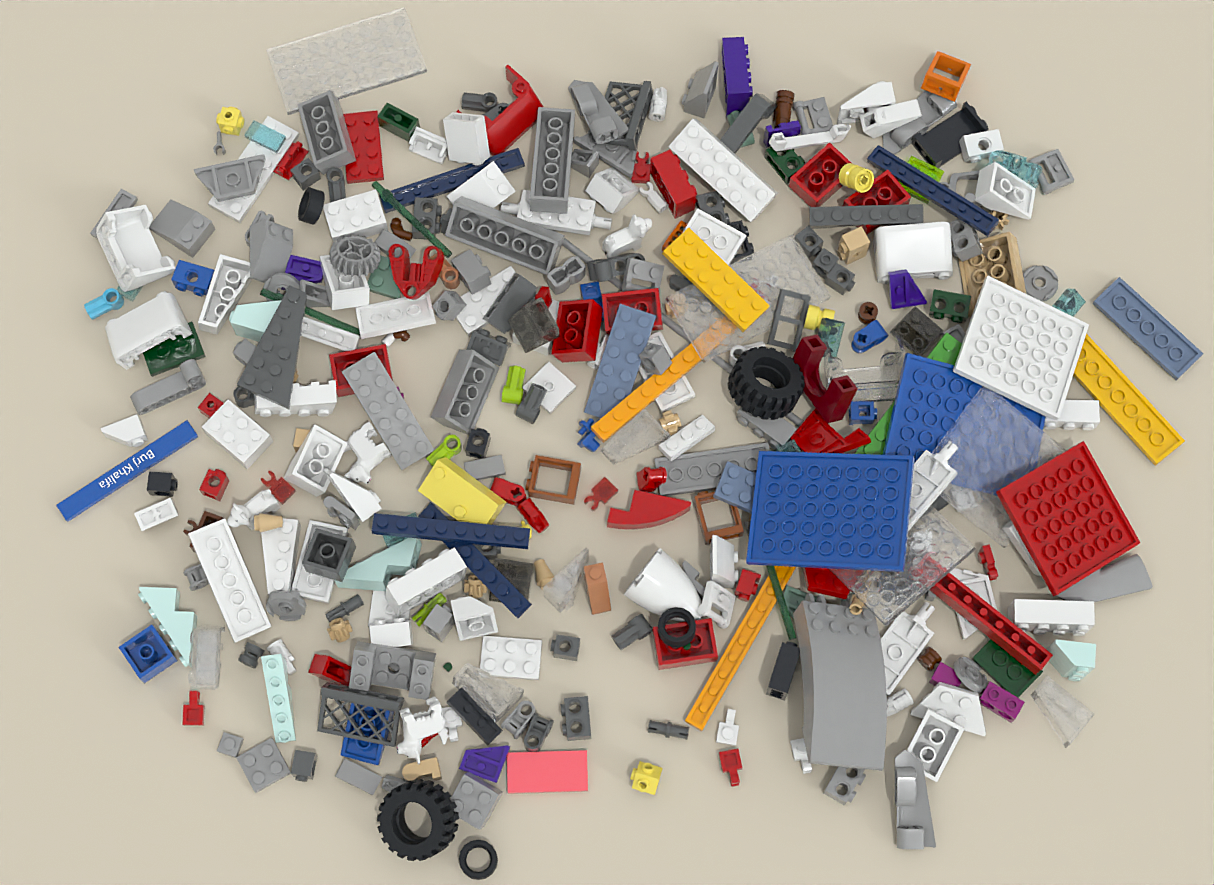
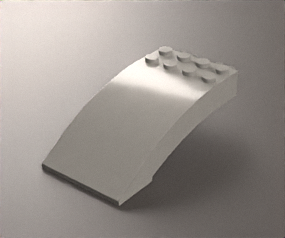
[793,593,887,771]

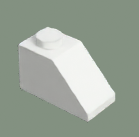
[101,414,148,447]

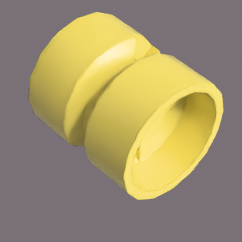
[839,163,874,193]
[804,305,835,331]

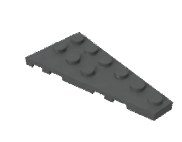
[237,285,307,410]

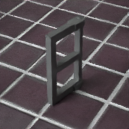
[767,289,811,352]

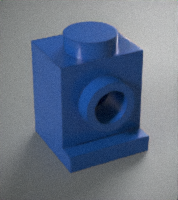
[849,401,877,425]

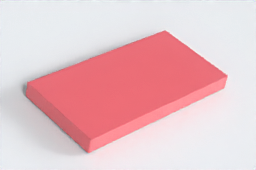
[507,750,588,794]

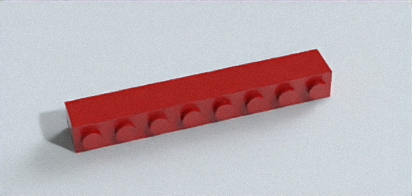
[910,554,1053,675]

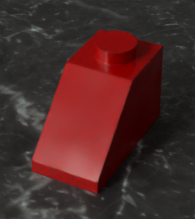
[308,654,352,686]

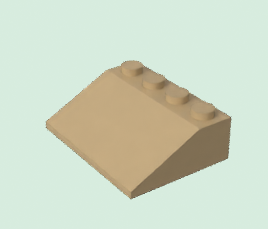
[958,231,1026,317]

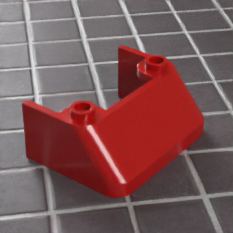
[456,65,543,156]

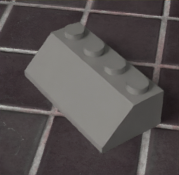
[431,350,499,435]

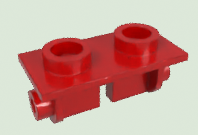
[273,141,309,180]

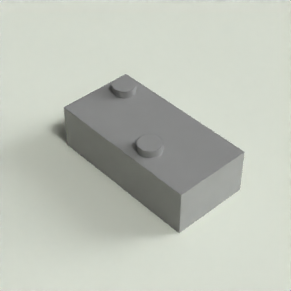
[297,90,356,175]

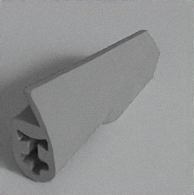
[568,80,629,144]
[883,88,957,155]
[1057,554,1153,602]
[895,749,936,849]

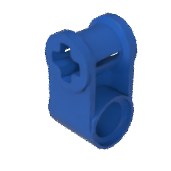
[851,320,889,353]

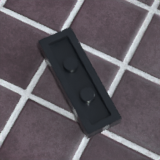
[446,687,503,745]

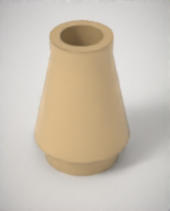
[254,513,283,533]
[534,559,556,590]

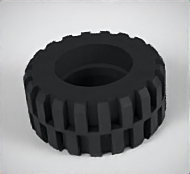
[728,346,805,420]
[377,779,459,861]

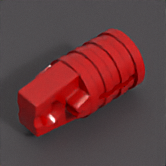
[517,498,549,533]

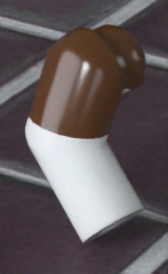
[381,330,410,348]

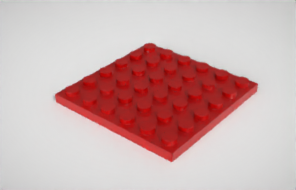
[996,441,1140,596]

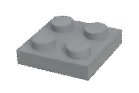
[236,738,291,793]

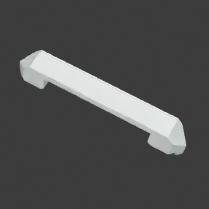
[769,124,851,151]

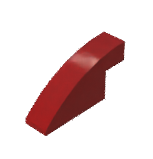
[607,490,691,530]

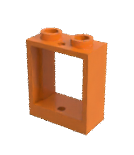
[921,51,971,102]

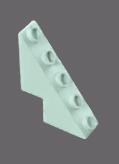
[334,538,422,591]
[138,587,198,668]
[261,654,296,743]

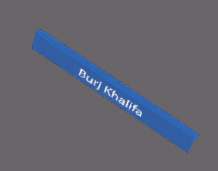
[56,420,198,522]

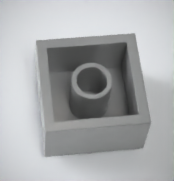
[450,772,503,830]

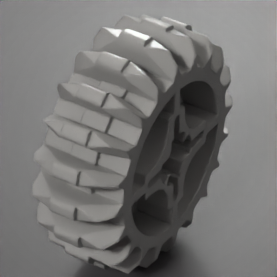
[330,234,381,278]

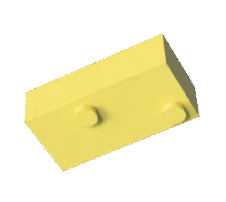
[418,457,507,525]

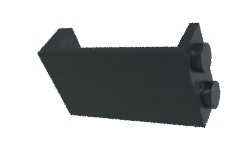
[911,101,989,171]

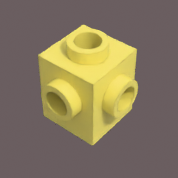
[216,107,244,136]
[630,761,663,795]

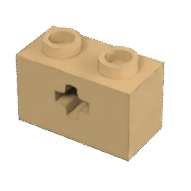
[837,226,870,265]

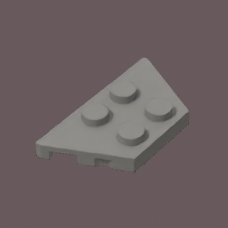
[573,130,638,178]
[194,154,266,202]

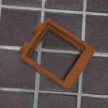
[525,455,581,505]
[694,491,744,545]

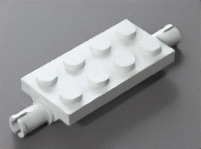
[500,190,612,235]
[908,441,959,531]
[880,602,935,697]

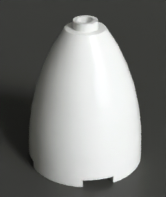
[624,548,702,622]

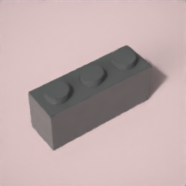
[482,273,537,334]

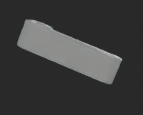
[130,359,206,415]

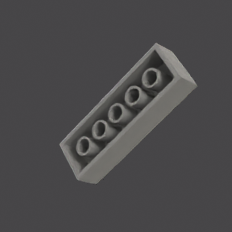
[530,107,575,214]
[445,196,565,275]

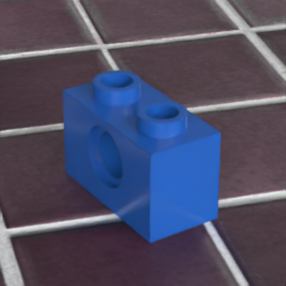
[171,260,215,297]

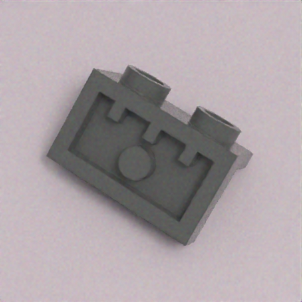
[466,328,512,366]

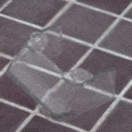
[824,335,905,402]

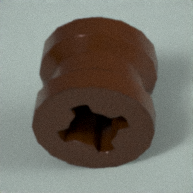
[858,302,878,325]
[917,646,942,672]

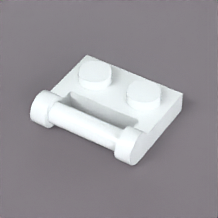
[697,581,736,629]

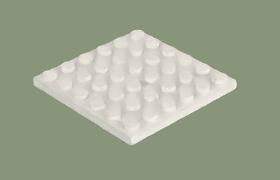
[953,276,1089,421]

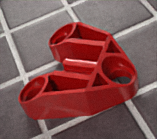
[388,244,444,300]

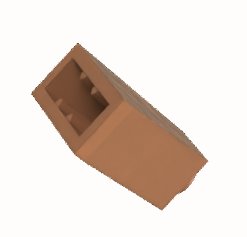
[584,562,611,615]

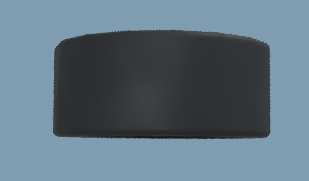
[298,187,325,225]
[658,607,696,648]
[459,839,498,880]

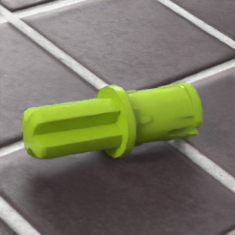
[411,593,447,627]

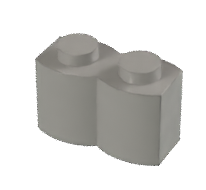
[547,256,586,295]

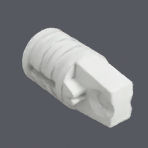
[649,87,667,122]
[587,335,609,370]
[267,639,296,675]
[887,688,914,717]

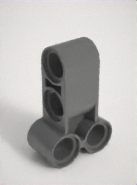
[586,253,645,282]

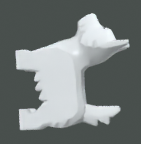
[602,214,652,258]
[343,422,392,484]
[227,489,281,531]
[397,697,449,764]

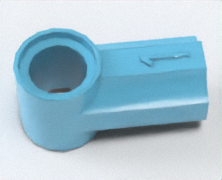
[84,288,124,320]

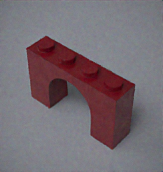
[793,334,858,424]

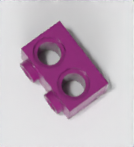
[979,681,1025,723]

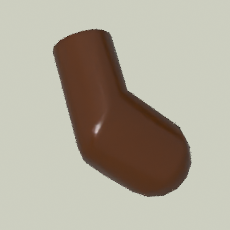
[390,218,413,241]

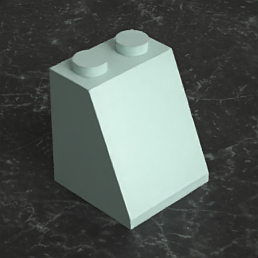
[229,300,281,342]

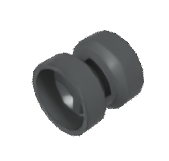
[238,642,264,669]

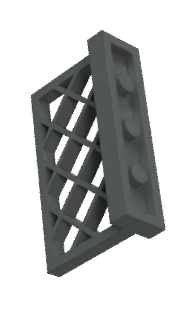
[592,81,653,151]
[317,682,404,747]

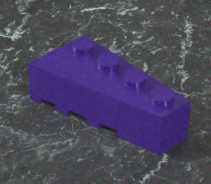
[722,37,753,118]

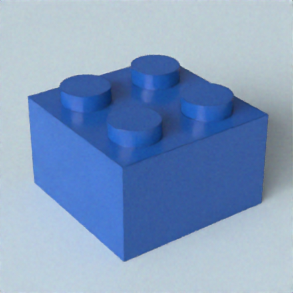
[119,625,178,684]

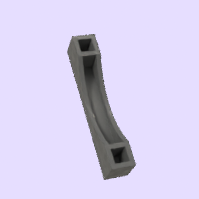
[810,204,924,229]

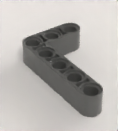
[720,93,777,154]

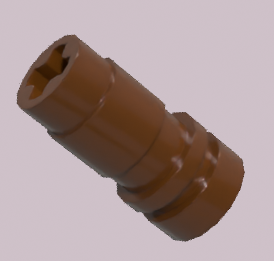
[773,90,795,128]

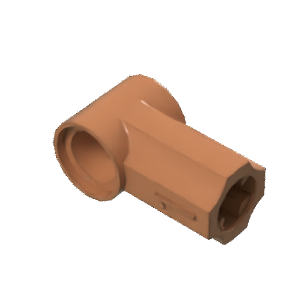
[430,253,460,290]

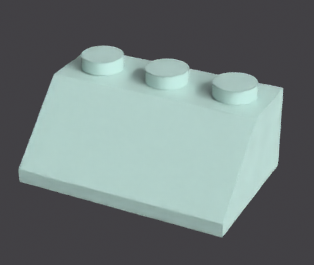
[1046,639,1096,681]

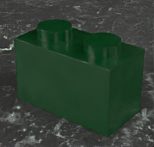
[378,103,420,142]

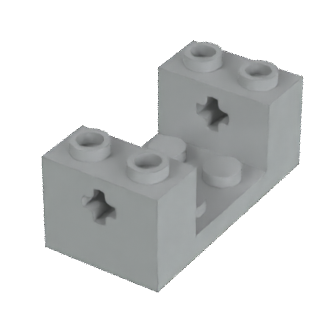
[349,641,436,700]

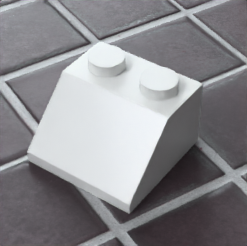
[585,167,639,214]
[451,596,498,641]

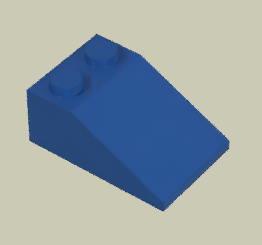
[341,703,394,765]

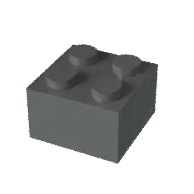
[302,528,356,582]

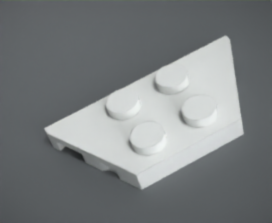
[945,565,997,640]
[911,682,986,736]

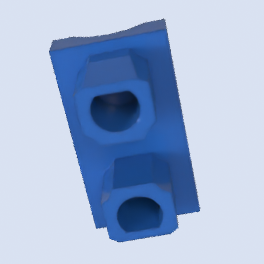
[577,418,600,452]

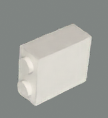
[443,112,490,165]

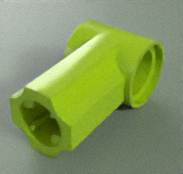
[501,366,526,405]
[426,435,462,466]

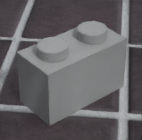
[451,249,491,295]
[423,604,455,642]

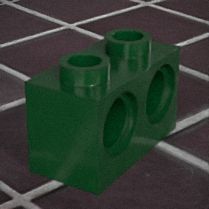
[764,146,806,185]
[929,289,971,323]

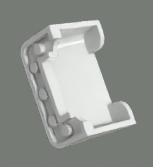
[96,205,176,292]
[873,222,953,284]
[105,291,193,370]

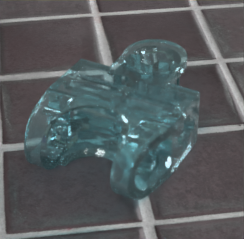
[986,150,1043,188]

